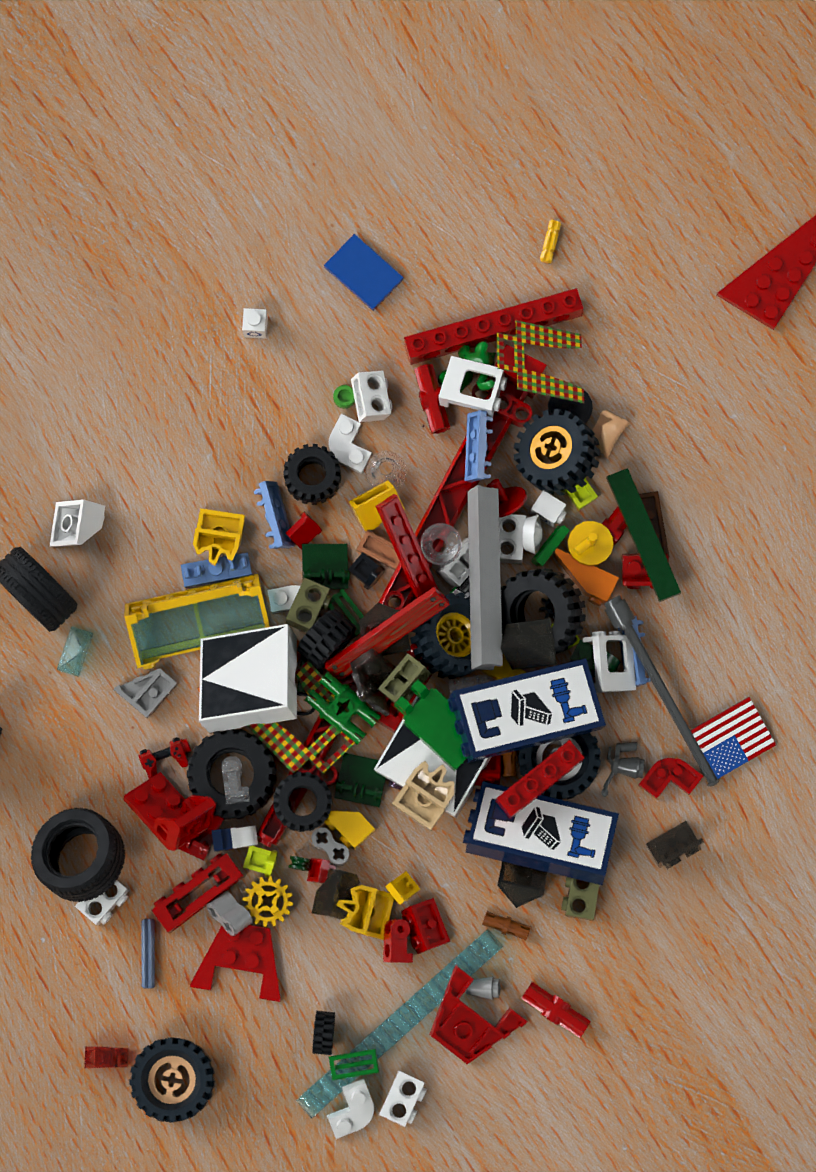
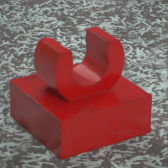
[307,858,336,884]

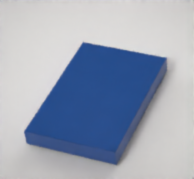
[324,234,403,311]

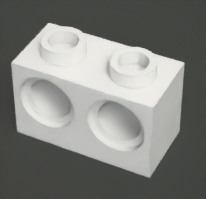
[351,371,392,422]
[499,514,526,564]
[436,538,469,587]
[75,880,129,926]
[379,1071,427,1127]

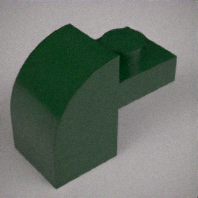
[569,639,620,677]

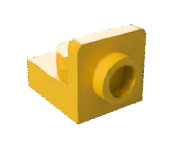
[385,871,420,905]

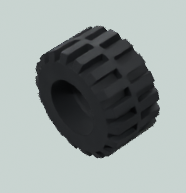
[283,444,341,505]
[297,608,356,670]
[273,772,332,832]

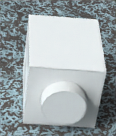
[242,308,268,339]
[530,490,567,527]

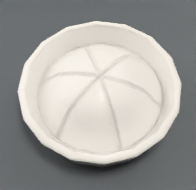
[523,515,543,555]

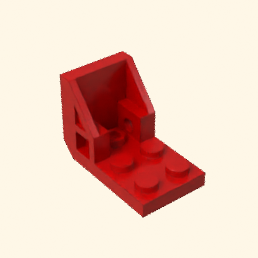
[123,772,216,851]

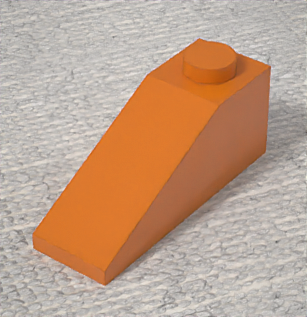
[554,548,619,606]

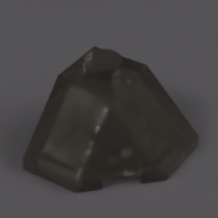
[312,870,360,920]

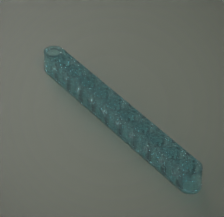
[296,929,504,1119]

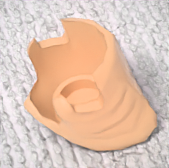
[592,410,630,459]

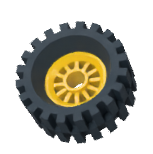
[410,593,478,679]

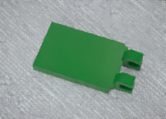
[394,680,467,771]

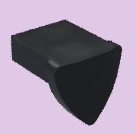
[348,552,385,590]

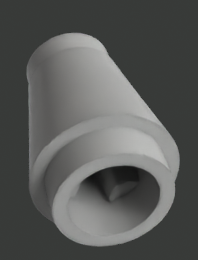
[466,976,500,1000]

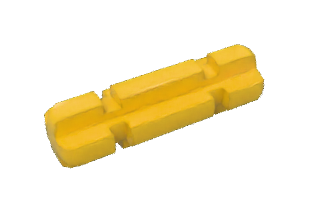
[540,220,561,264]

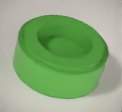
[333,385,355,409]

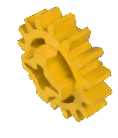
[242,876,293,927]

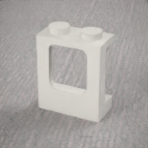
[438,356,507,418]
[583,631,636,693]

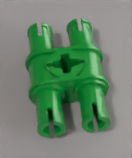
[304,671,381,745]

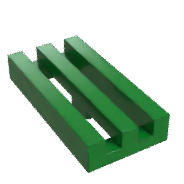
[531,525,570,567]
[328,588,368,639]
[329,1049,379,1080]

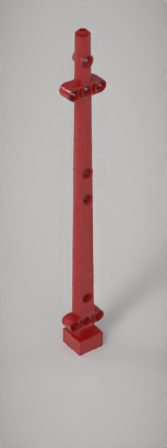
[257,344,547,847]

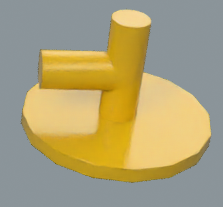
[568,521,613,566]

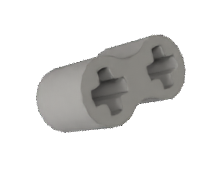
[311,827,350,866]
[206,891,253,936]

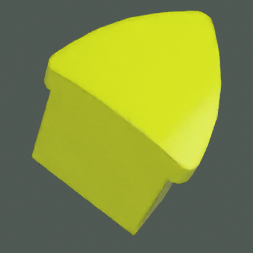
[565,478,598,510]
[243,846,278,878]

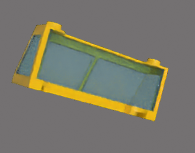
[124,574,270,669]

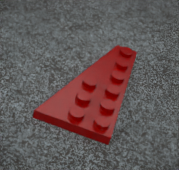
[716,215,816,330]

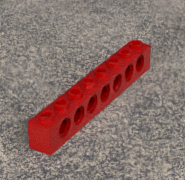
[404,288,584,365]

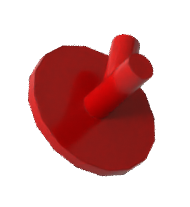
[486,479,527,518]

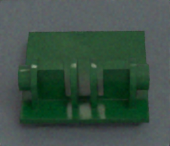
[302,544,350,589]
[334,753,386,808]

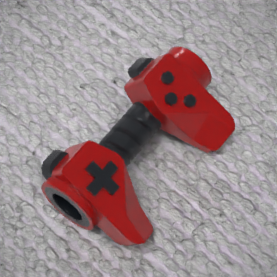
[138,737,191,779]

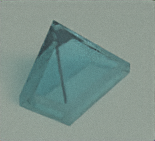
[57,626,93,677]

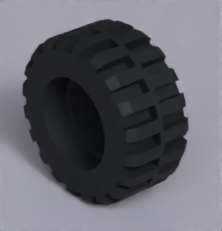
[501,569,586,658]
[187,729,277,819]

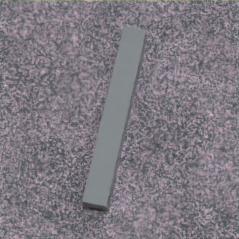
[467,485,503,670]

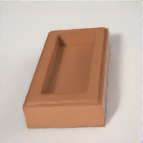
[356,530,400,570]

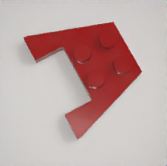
[190,925,281,1002]
[429,965,528,1064]

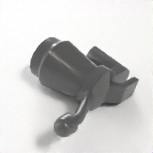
[601,742,645,797]

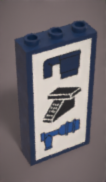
[448,659,606,763]
[463,781,619,885]

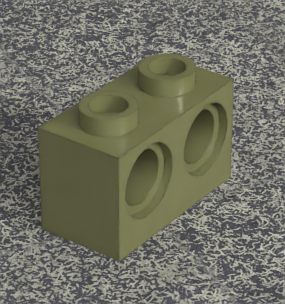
[286,578,332,633]
[378,653,431,704]
[561,877,599,921]

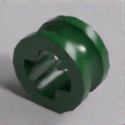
[288,856,311,871]

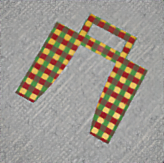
[497,320,584,403]
[247,661,355,774]

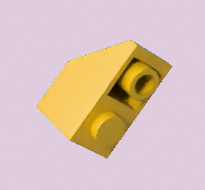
[324,811,375,850]

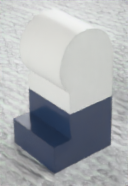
[212,826,258,852]

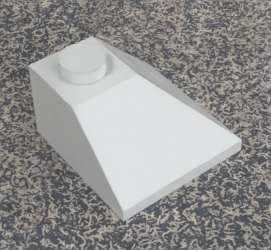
[49,500,105,547]

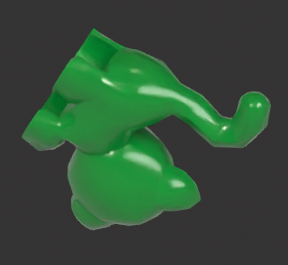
[438,342,496,393]

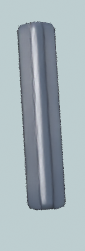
[142,919,155,989]

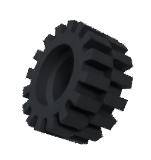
[312,1011,335,1055]

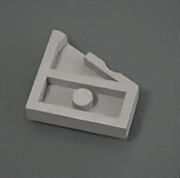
[114,668,178,719]

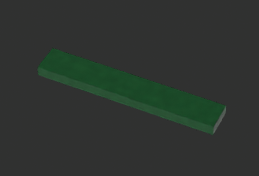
[606,468,681,602]

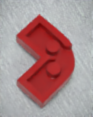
[638,758,703,799]

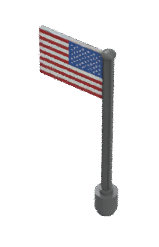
[604,595,776,787]

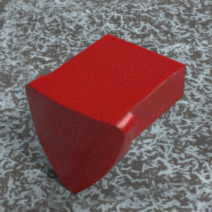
[286,511,322,550]

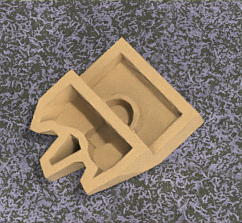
[392,761,455,831]

